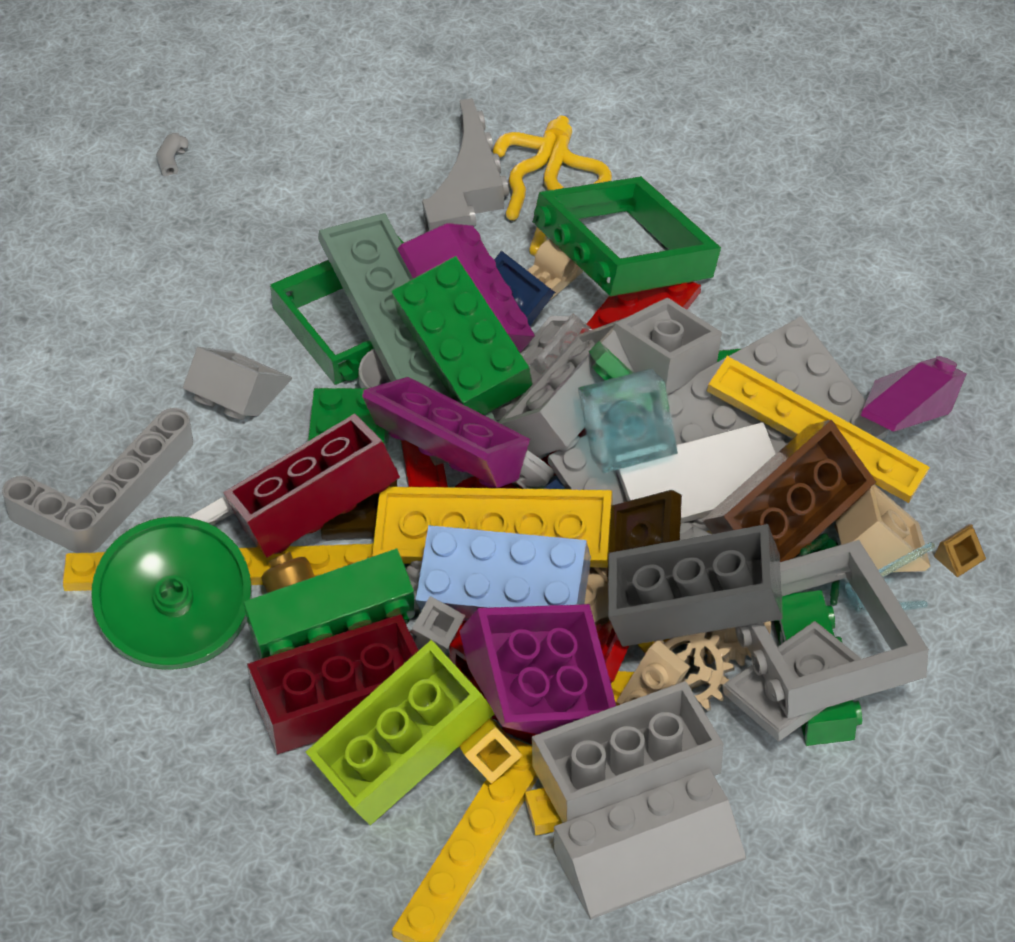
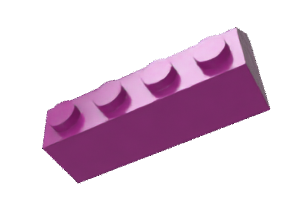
[397,223,535,353]
[362,377,530,488]

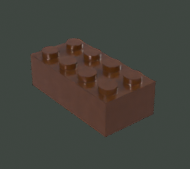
[702,419,876,562]

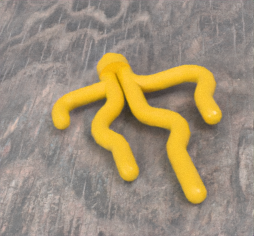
[493,115,612,256]

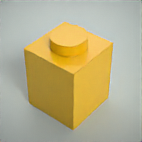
[459,717,523,784]

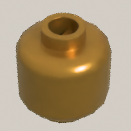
[261,552,315,593]

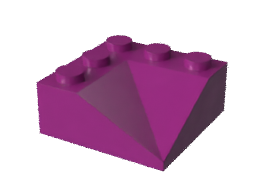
[460,604,616,734]

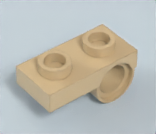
[528,239,583,300]
[617,641,690,705]

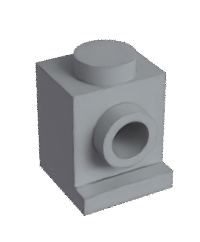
[410,596,465,654]

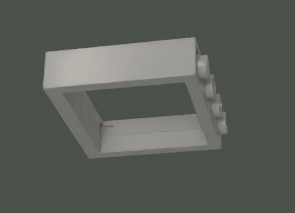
[735,540,929,719]

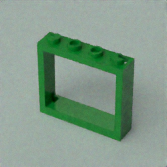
[532,176,721,296]
[270,235,404,385]

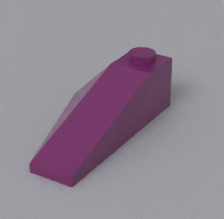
[860,356,967,432]

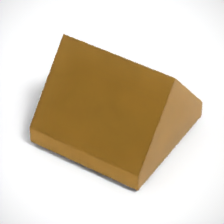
[934,524,986,577]

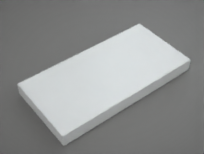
[616,422,775,523]

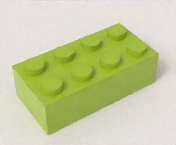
[306,640,495,826]

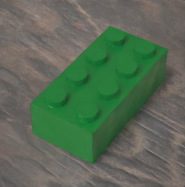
[391,256,533,415]
[243,548,415,659]

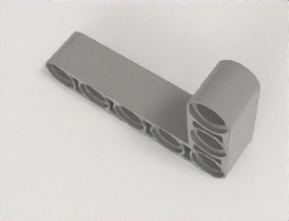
[2,408,193,553]

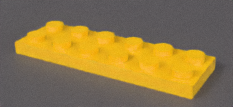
[372,487,613,568]

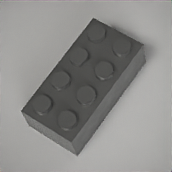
[608,524,783,647]

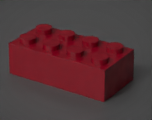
[223,414,400,558]
[247,614,419,755]

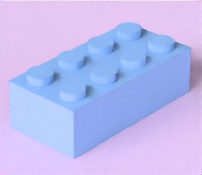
[416,525,591,621]

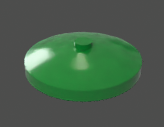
[91,516,252,670]

